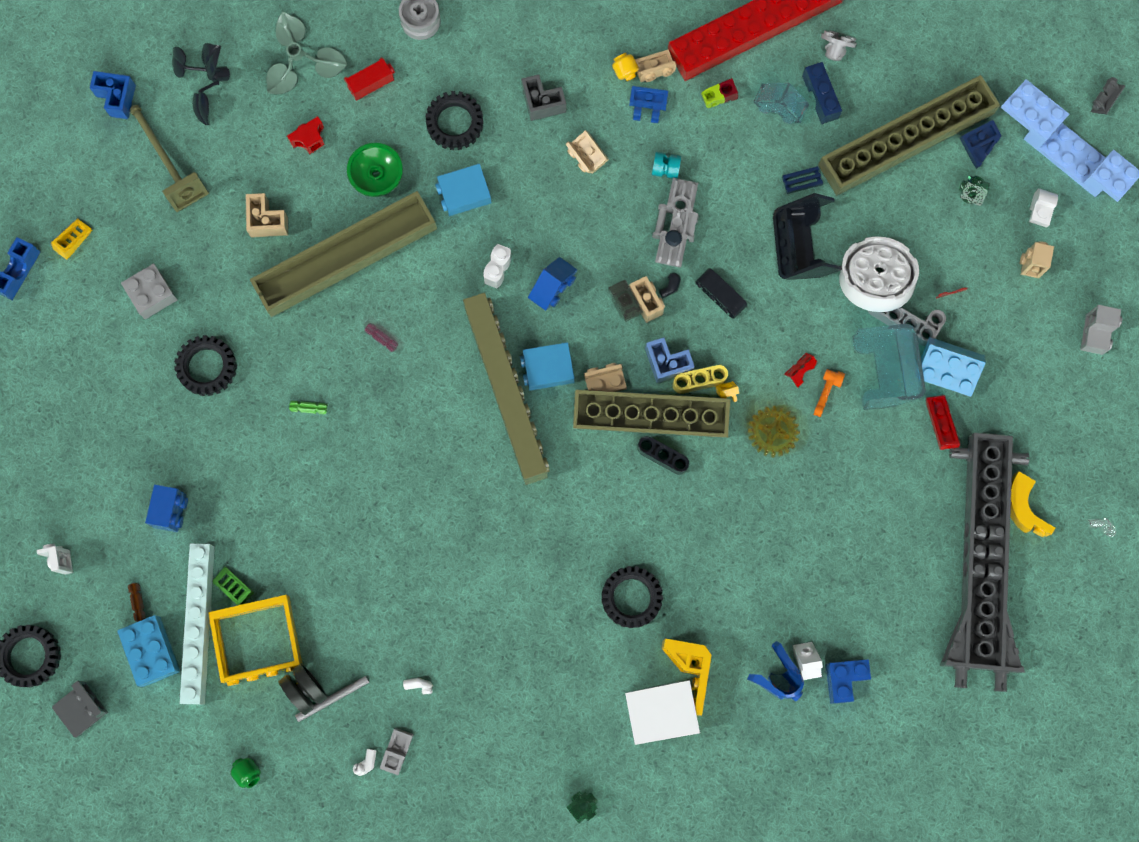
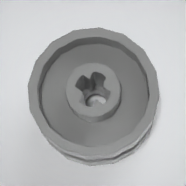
[399,0,441,40]

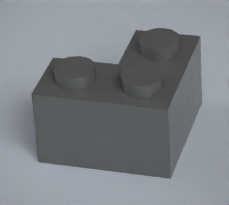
[521,74,566,121]

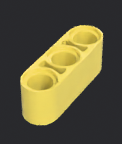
[673,365,728,394]

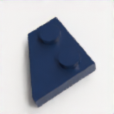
[960,120,1002,169]

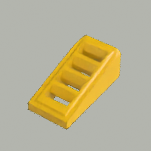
[51,218,92,260]

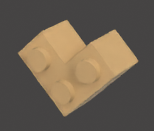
[246,193,288,237]

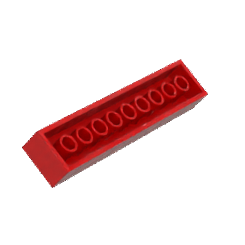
[668,0,843,81]

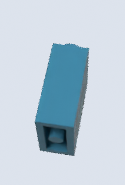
[435,164,492,216]
[520,342,574,391]

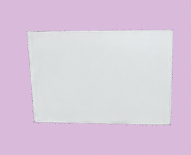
[625,680,700,745]

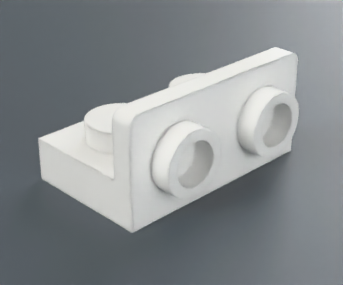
[37,544,73,574]

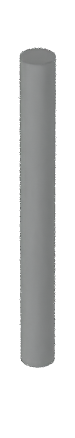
[295,676,369,722]

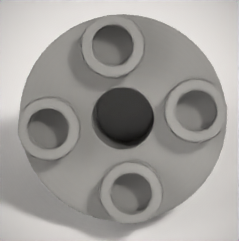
[821,30,857,61]

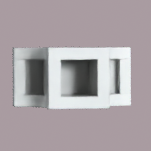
[793,642,823,680]

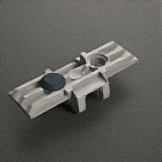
[652,178,699,268]

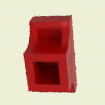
[287,116,325,155]

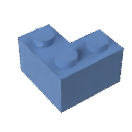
[645,338,695,384]

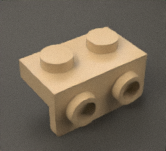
[635,49,676,82]
[566,130,609,174]

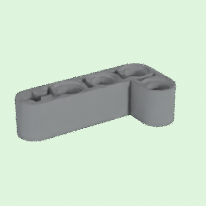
[867,307,946,346]

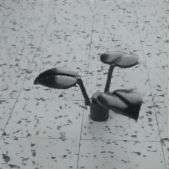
[172,43,230,125]

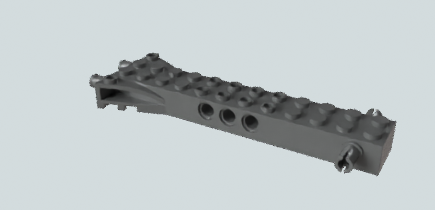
[940,433,1029,692]

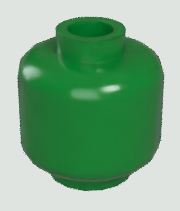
[230,758,261,788]

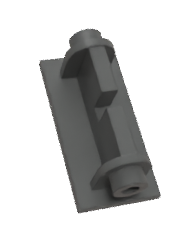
[1090,77,1125,115]

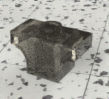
[608,280,643,322]

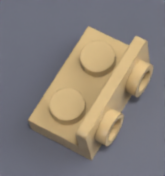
[584,363,627,392]

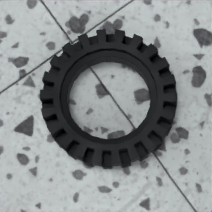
[425,91,483,150]
[174,335,237,396]
[601,566,663,628]
[0,625,61,688]

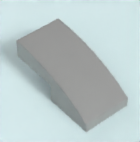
[379,728,414,775]

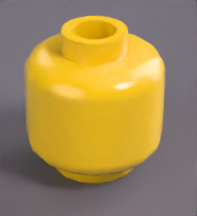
[612,53,639,81]

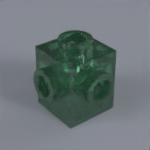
[959,175,990,206]
[566,791,598,823]

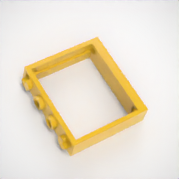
[208,595,302,686]

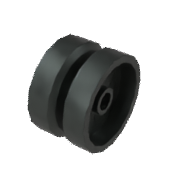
[278,663,328,715]

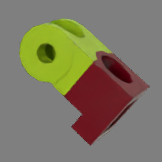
[701,78,738,108]

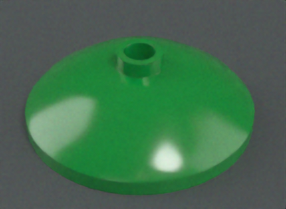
[347,143,403,197]

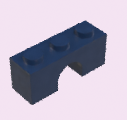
[802,62,842,125]

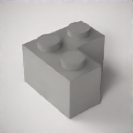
[1080,305,1122,355]

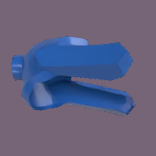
[747,641,804,702]

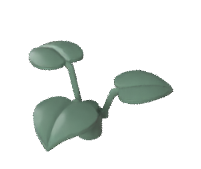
[266,12,347,94]

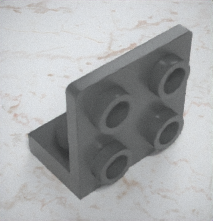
[52,681,108,738]

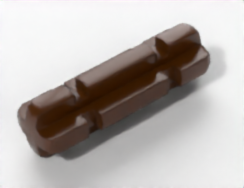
[128,583,146,622]

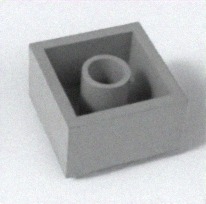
[121,263,177,319]

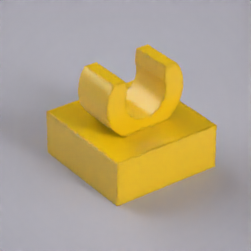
[715,381,739,402]

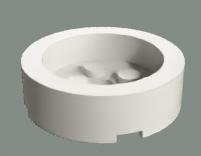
[839,237,919,312]

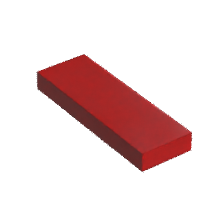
[925,395,960,450]

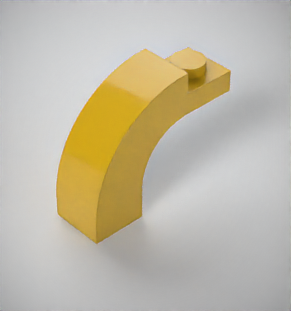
[1010,471,1055,537]

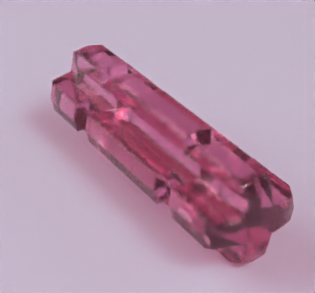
[365,323,398,352]

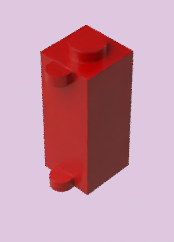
[343,57,395,101]

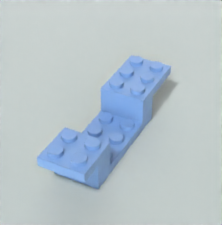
[1001,79,1139,202]

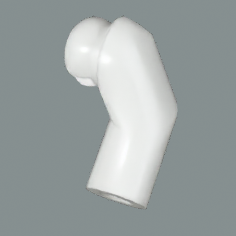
[403,678,433,694]
[353,749,377,776]

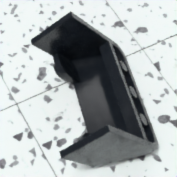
[773,193,842,280]

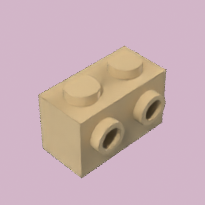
[1020,242,1054,278]
[629,276,665,323]

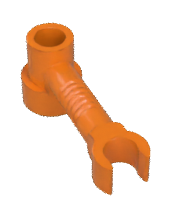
[813,369,846,417]

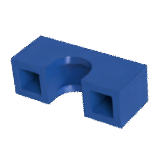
[0,237,40,301]

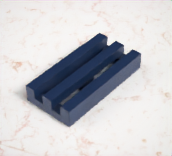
[782,166,823,194]

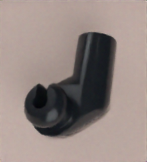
[659,272,681,299]

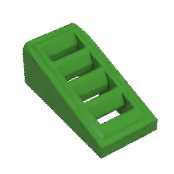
[212,567,254,605]

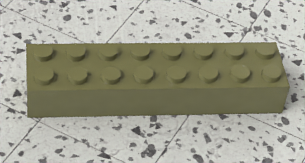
[573,390,730,438]

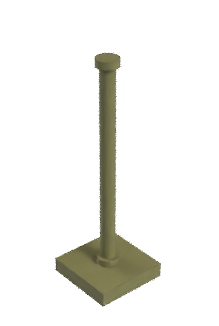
[130,105,209,212]

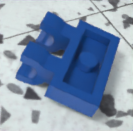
[629,86,668,123]

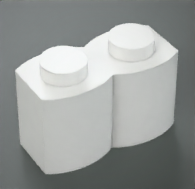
[484,244,511,288]

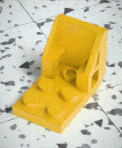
[661,638,712,716]

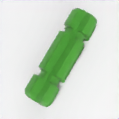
[289,401,327,414]

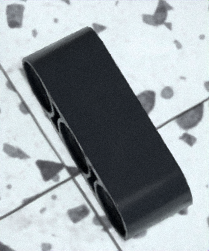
[695,268,748,319]
[637,436,689,475]

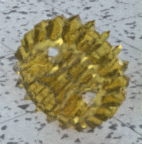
[747,406,800,458]

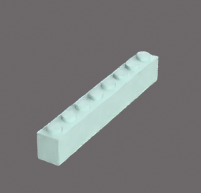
[180,544,214,705]

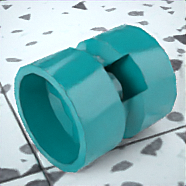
[652,152,681,179]

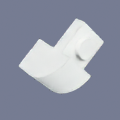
[1029,189,1058,227]

